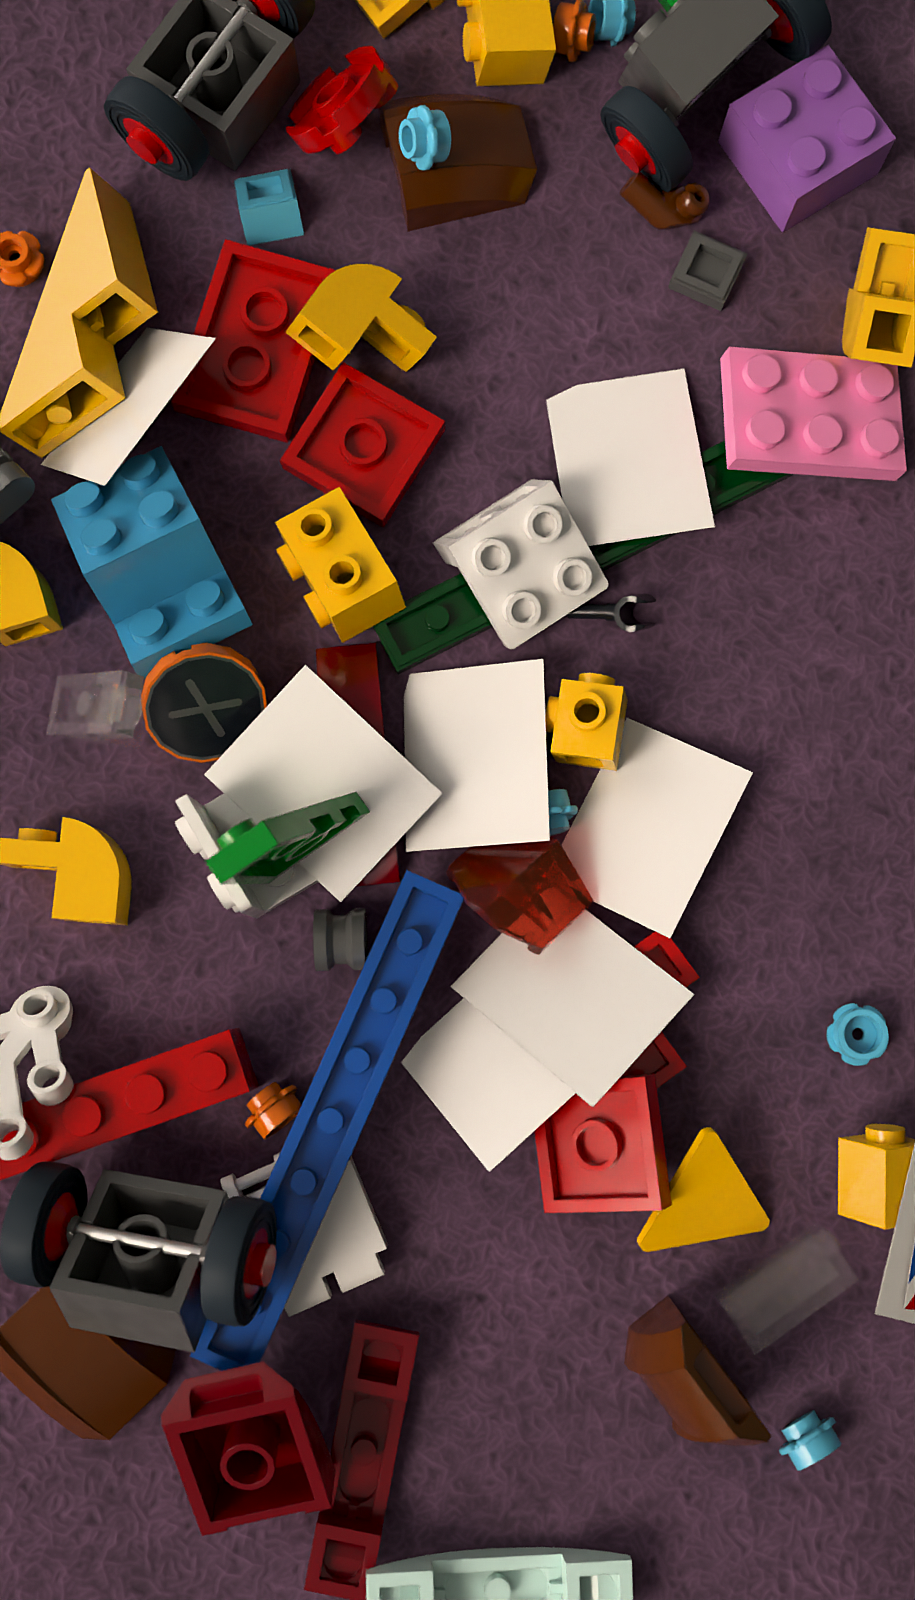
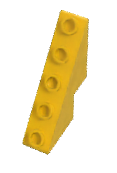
[0,167,158,458]

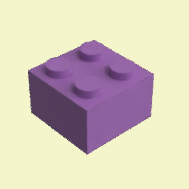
[718,44,896,233]

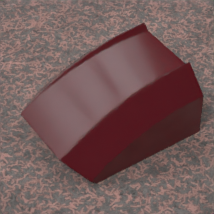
[161,1362,335,1536]

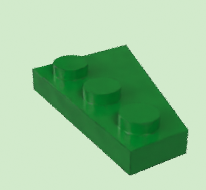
[205,792,370,885]

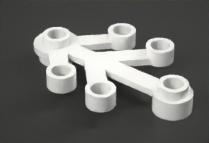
[0,986,73,1160]

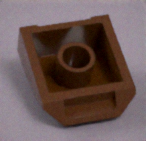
[379,94,537,231]
[0,1287,176,1440]
[624,1295,772,1446]

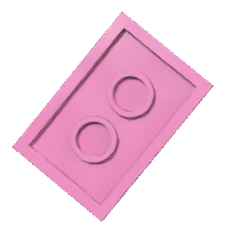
[720,346,907,481]

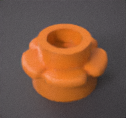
[553,0,596,62]
[0,231,45,287]
[245,1082,302,1140]

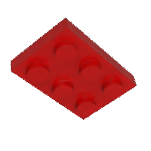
[171,239,336,443]

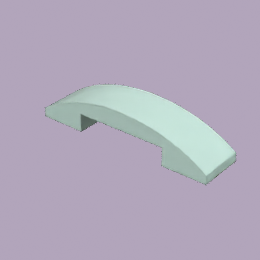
[366,1547,633,1600]

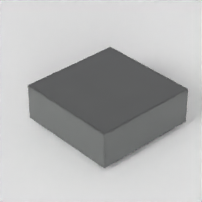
[668,230,747,311]

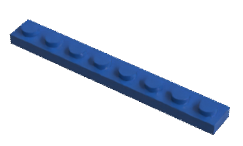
[190,870,465,1371]

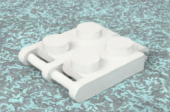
[220,1153,388,1317]

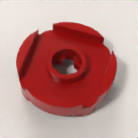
[286,46,399,154]

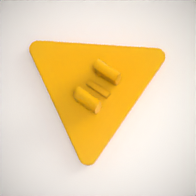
[637,1127,770,1252]

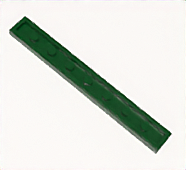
[373,441,794,675]

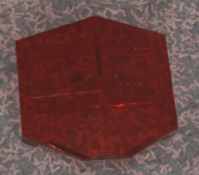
[446,837,593,955]

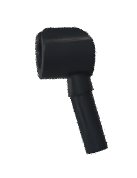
[567,593,656,632]

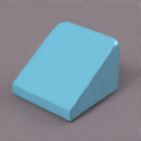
[234,169,304,246]

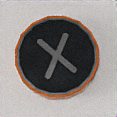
[140,643,267,763]

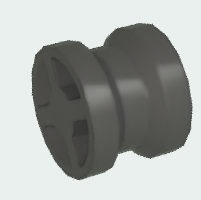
[313,908,368,971]

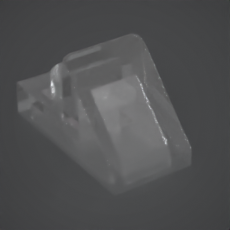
[46,670,145,749]

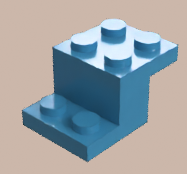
[51,446,253,680]

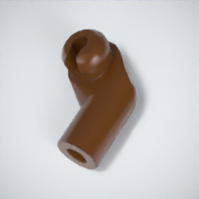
[619,172,710,230]

